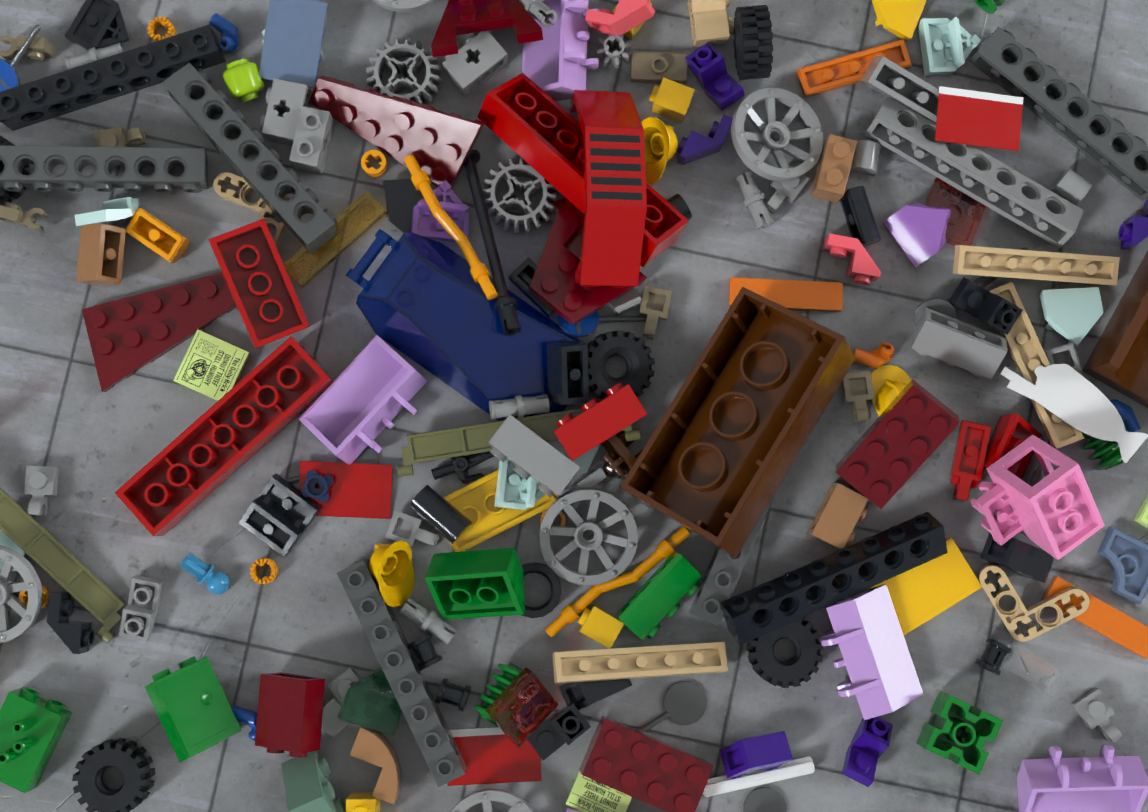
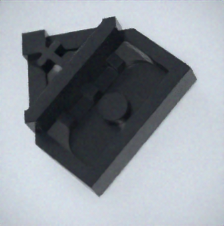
[65,0,129,51]
[383,179,437,240]

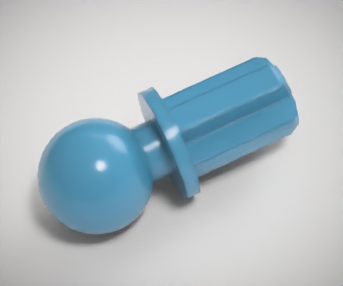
[180,553,230,595]

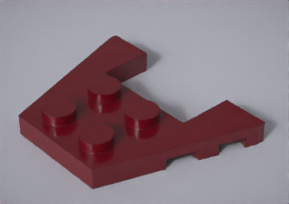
[431,0,543,58]
[528,209,647,326]

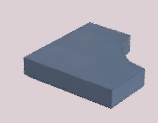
[1097,527,1148,604]

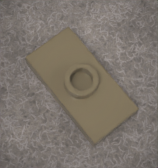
[631,52,688,84]

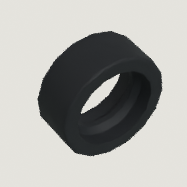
[522,562,561,618]

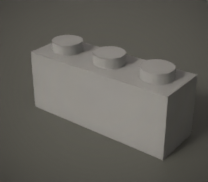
[860,55,939,123]
[911,308,1008,379]
[488,415,580,498]

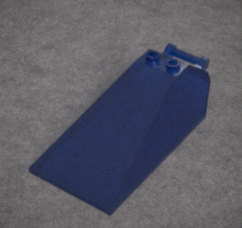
[345,229,585,421]

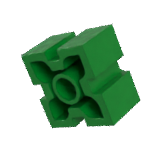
[916,691,1003,775]

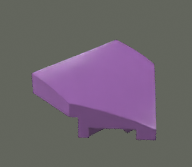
[410,180,470,243]
[883,202,951,267]

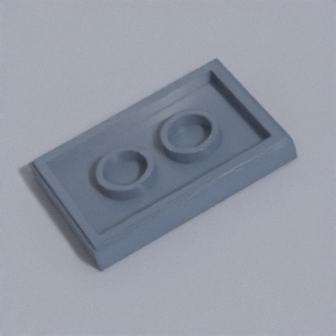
[259,0,329,89]

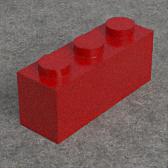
[554,382,647,461]

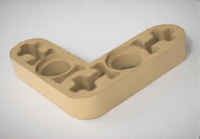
[213,172,291,250]
[978,563,1090,642]

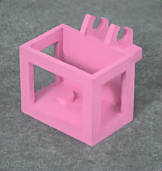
[970,435,1105,560]

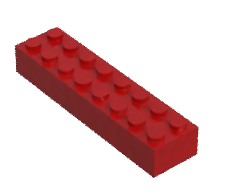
[477,73,689,267]
[115,336,334,536]

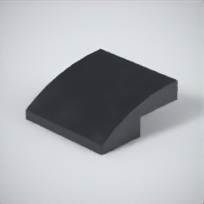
[239,473,321,557]

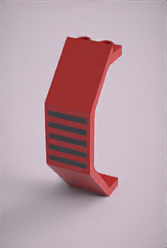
[570,90,647,288]

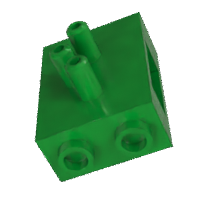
[145,656,242,762]
[0,687,72,793]

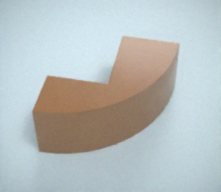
[350,723,401,805]

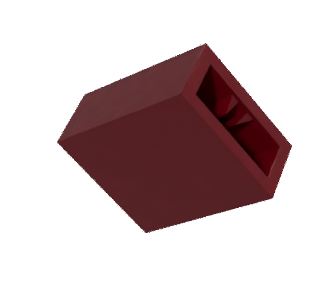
[255,672,325,758]

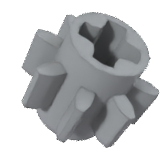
[596,34,631,69]

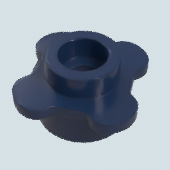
[301,470,334,502]

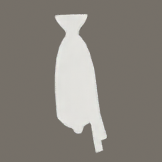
[1001,364,1148,463]

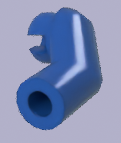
[209,13,239,52]
[1110,399,1141,432]
[232,706,257,741]

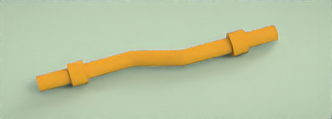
[404,155,498,300]
[544,526,690,638]

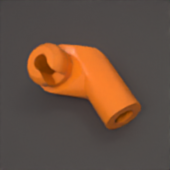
[852,342,895,368]

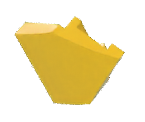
[868,0,927,41]

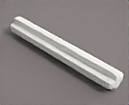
[703,756,815,798]

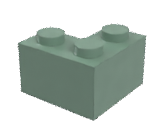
[281,751,346,812]

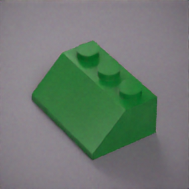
[424,547,525,620]
[616,552,702,640]

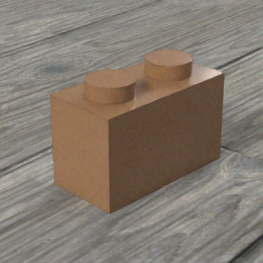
[810,134,857,203]
[76,223,126,287]
[807,483,869,550]

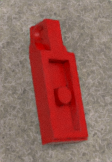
[950,420,991,502]

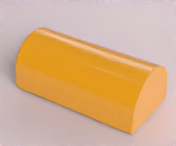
[126,207,190,263]

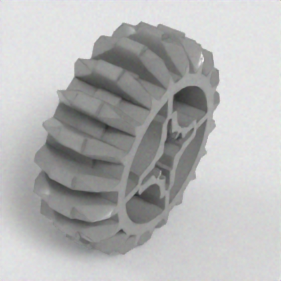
[366,37,442,104]
[482,157,557,234]

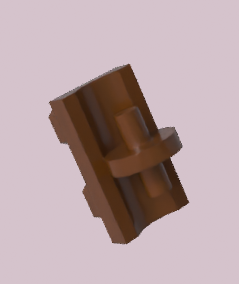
[601,430,643,479]

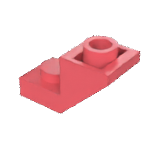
[585,0,655,36]
[822,233,881,285]

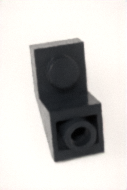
[949,277,1023,335]
[980,532,1054,583]
[47,591,94,654]
[559,679,632,710]
[525,703,591,761]

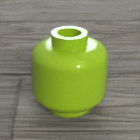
[223,58,265,103]

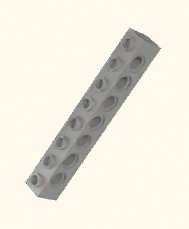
[864,96,1084,249]

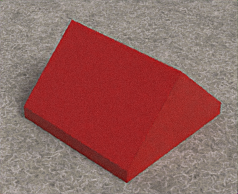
[983,413,1042,480]

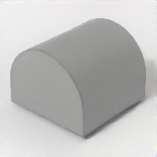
[850,140,881,175]
[1050,168,1092,205]
[1044,343,1082,371]

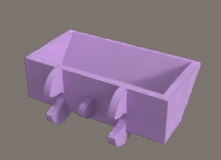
[522,0,599,100]
[298,335,427,465]
[820,584,924,720]
[1017,744,1148,812]

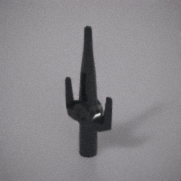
[431,451,494,484]

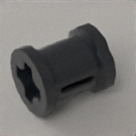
[407,633,443,671]
[975,637,1012,676]
[435,678,471,712]

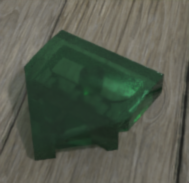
[338,667,402,736]

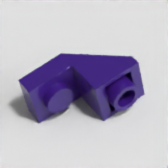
[685,42,745,111]
[677,114,733,165]
[1118,199,1148,250]
[842,717,893,787]
[720,731,793,779]

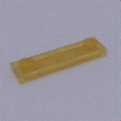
[284,190,387,288]

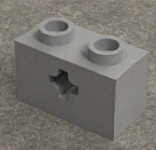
[442,31,509,97]
[260,79,312,145]
[289,106,335,175]

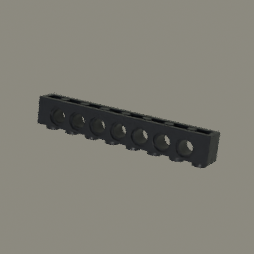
[0,25,226,131]
[721,512,948,645]

